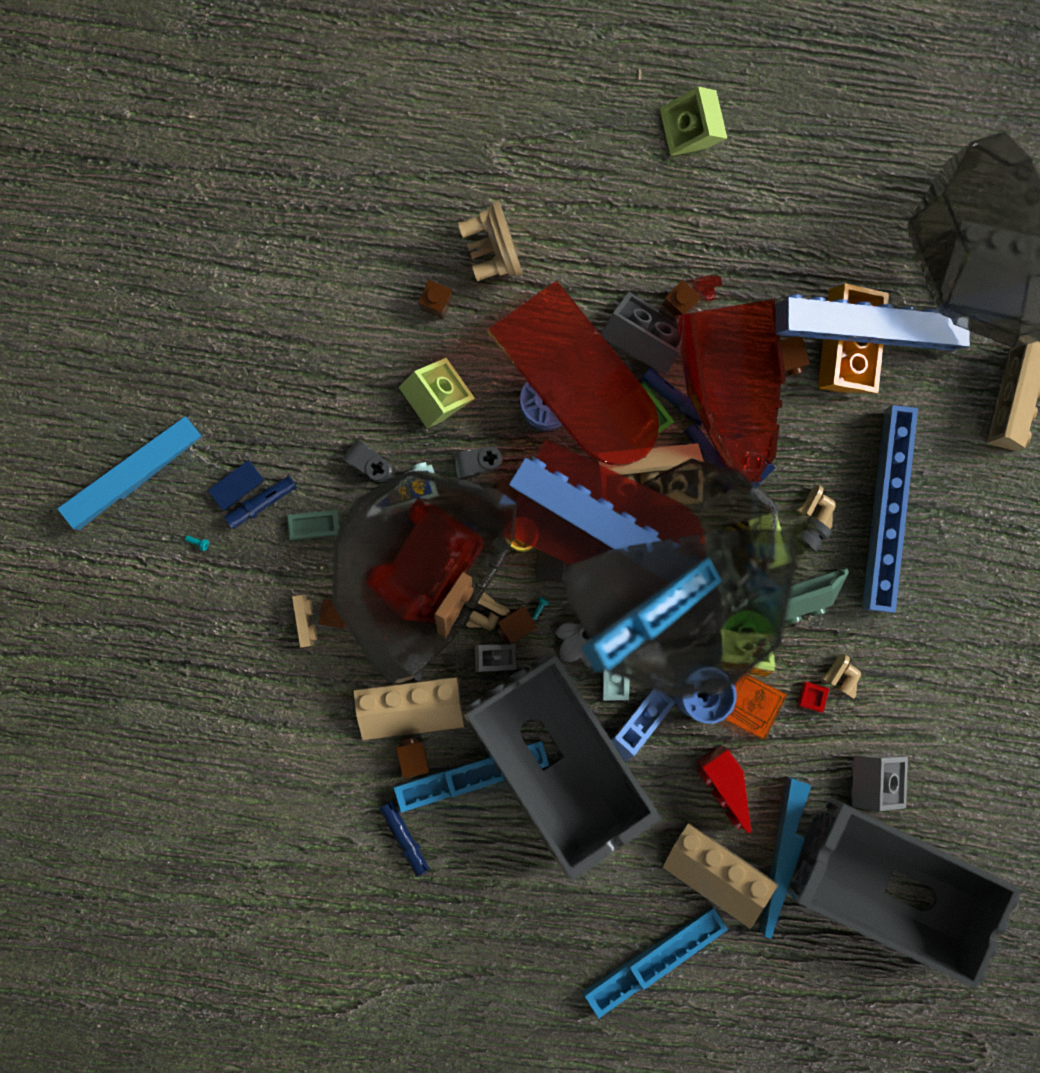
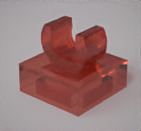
[691,274,722,302]

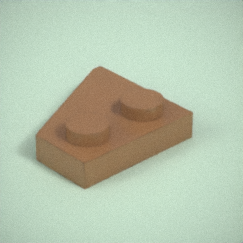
[435,572,474,638]

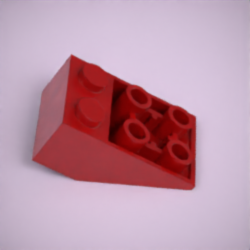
[696,744,751,833]

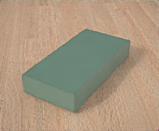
[287,510,341,541]

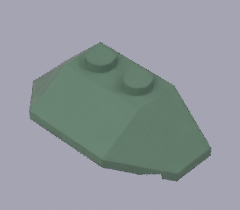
[749,568,848,624]

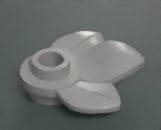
[555,620,601,667]

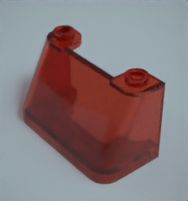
[366,497,484,623]

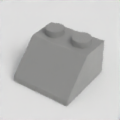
[851,754,908,811]

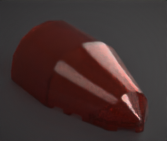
[676,299,786,482]

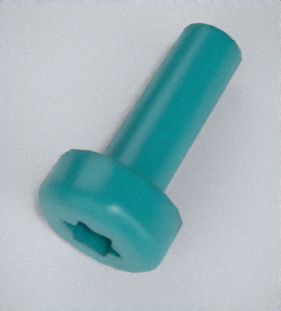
[185,535,209,551]
[531,597,549,620]

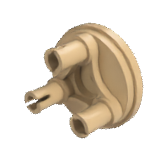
[458,200,523,282]

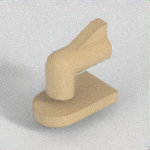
[797,485,836,529]
[466,591,510,631]
[822,653,861,699]

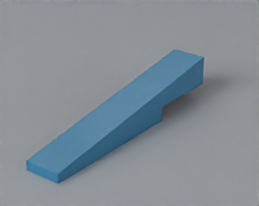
[57,416,202,530]
[582,558,722,672]
[393,741,549,813]
[760,776,811,939]
[581,907,728,1018]

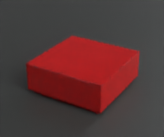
[797,681,830,713]

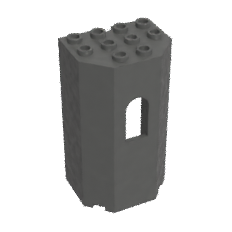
[462,655,661,881]
[787,797,1021,989]

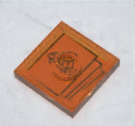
[724,672,788,740]

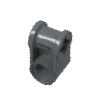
[343,439,392,483]
[452,447,503,479]

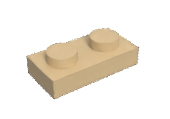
[292,595,317,648]

